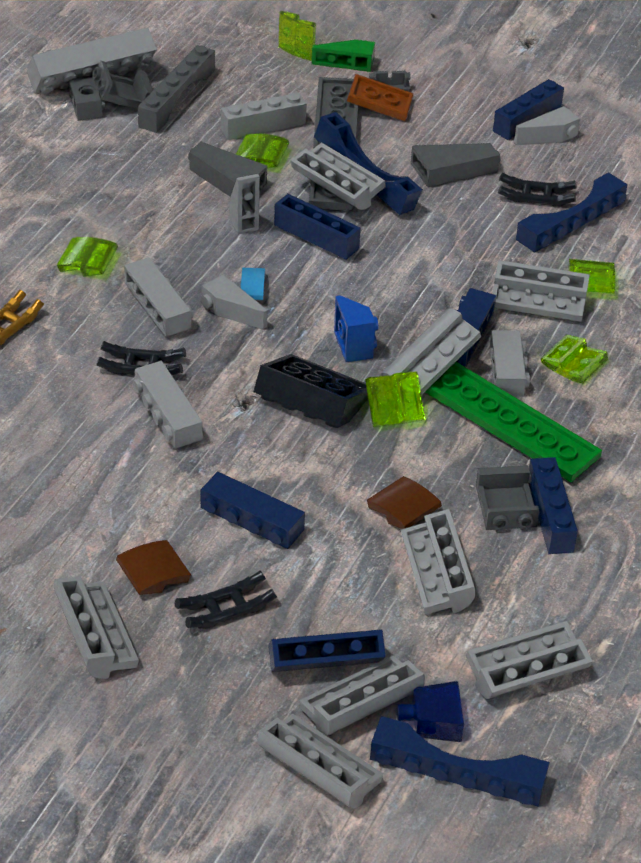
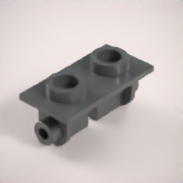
[369,70,411,91]

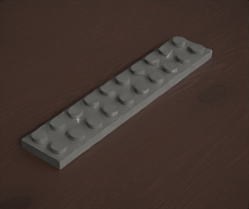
[309,77,358,211]

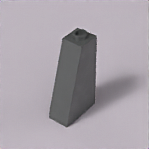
[188,141,267,197]
[411,143,501,188]

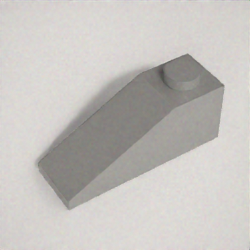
[514,106,580,145]
[229,174,260,234]
[201,275,267,330]

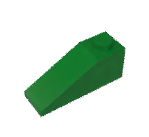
[311,39,375,72]

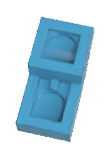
[241,267,265,300]

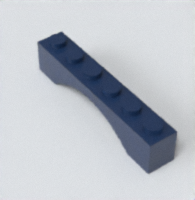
[314,112,423,215]
[516,172,628,253]
[370,716,550,807]

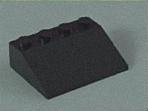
[253,354,375,428]

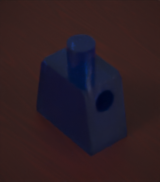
[397,681,464,742]

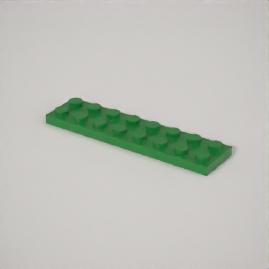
[425,362,602,482]

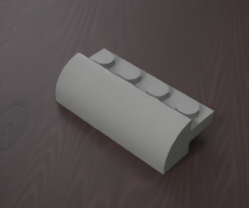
[291,143,386,210]
[492,260,590,322]
[380,308,481,402]
[401,509,475,615]
[53,576,139,679]
[466,621,593,699]
[299,655,425,736]
[258,714,383,809]

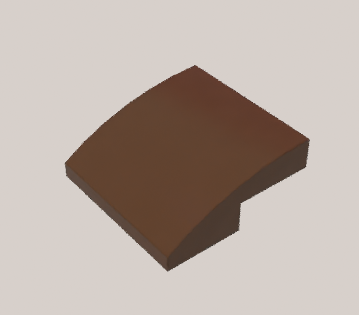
[367,476,442,529]
[116,540,191,595]

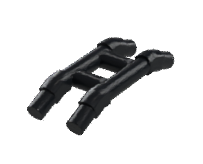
[498,173,577,206]
[96,341,187,375]
[175,570,278,629]

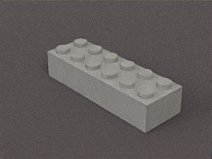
[27,28,157,94]

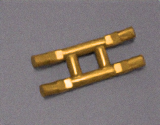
[0,290,44,346]

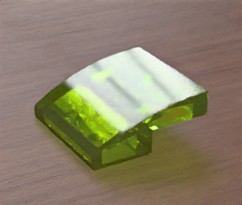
[278,11,316,61]
[236,134,289,168]
[57,237,118,277]
[568,259,615,294]
[540,334,608,384]
[365,372,425,427]

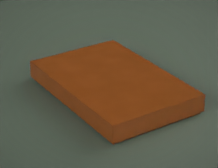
[347,74,413,121]

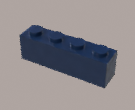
[493,79,564,141]
[274,194,361,260]
[455,288,496,367]
[528,457,578,554]
[200,471,305,549]
[268,629,386,672]

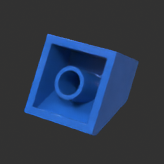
[334,295,378,362]

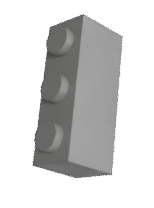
[489,330,530,397]

